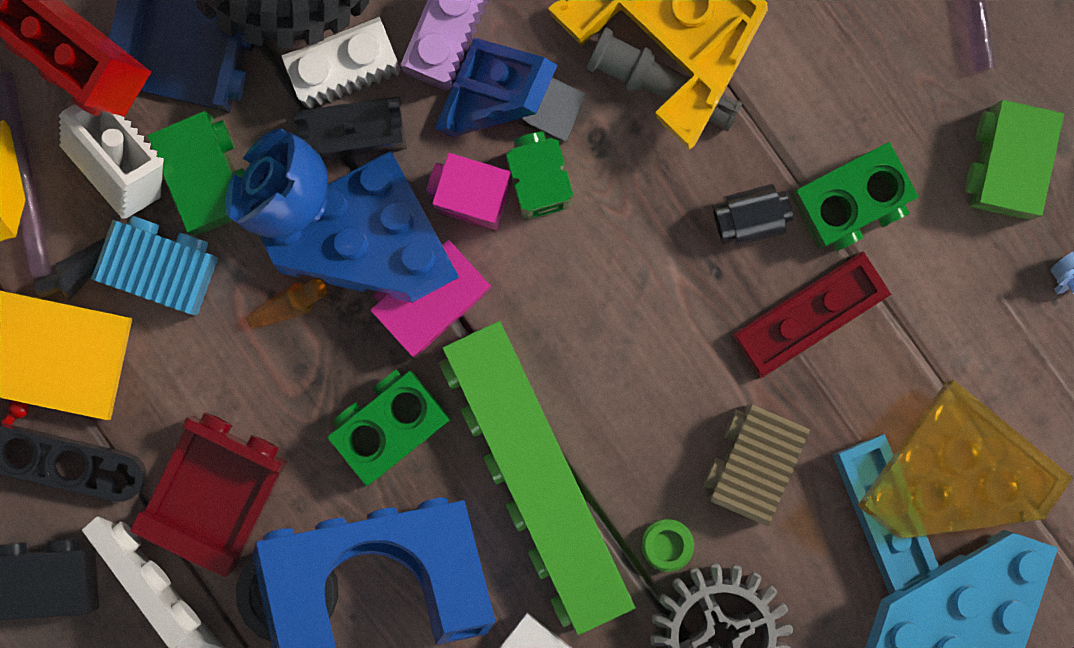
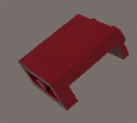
[130,412,287,578]

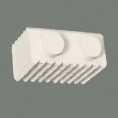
[282,17,401,109]
[59,104,164,219]

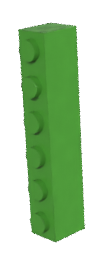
[439,321,635,635]

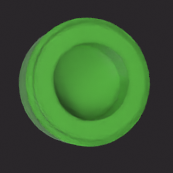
[641,518,694,572]

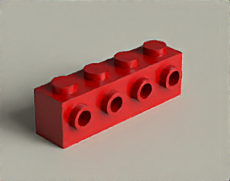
[0,0,151,117]

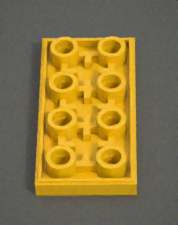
[0,291,133,420]

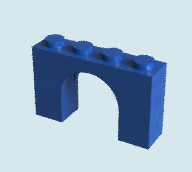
[252,497,496,648]

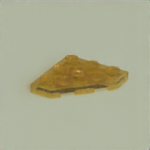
[858,380,1073,538]

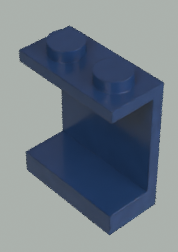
[109,0,255,113]

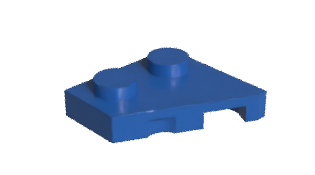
[435,37,557,137]

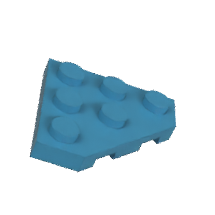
[865,530,1058,648]

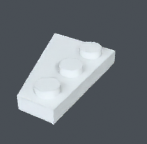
[82,516,225,648]

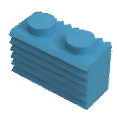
[91,215,218,315]

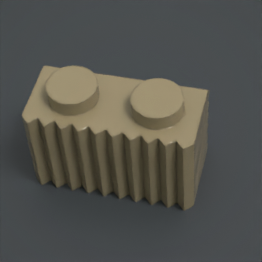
[703,404,810,527]

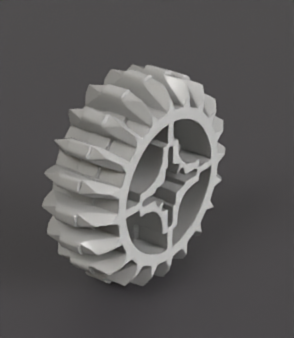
[650,563,793,648]

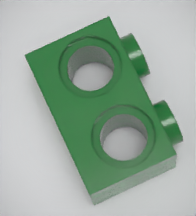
[790,141,919,252]
[327,369,452,487]

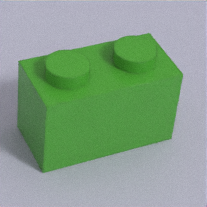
[965,100,1064,220]

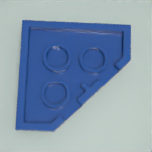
[260,151,459,303]

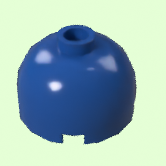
[225,129,328,238]

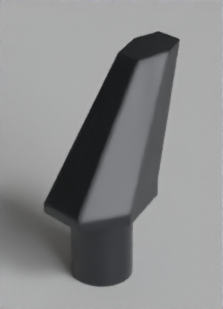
[33,238,105,300]

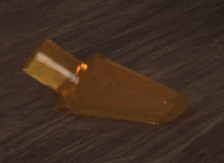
[246,278,327,328]

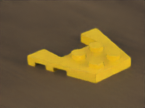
[548,0,768,150]

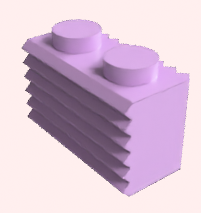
[401,0,489,91]

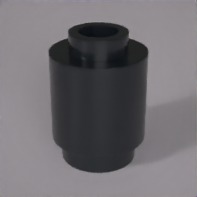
[712,183,793,247]

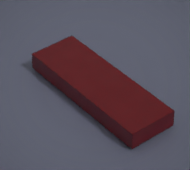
[731,251,892,379]

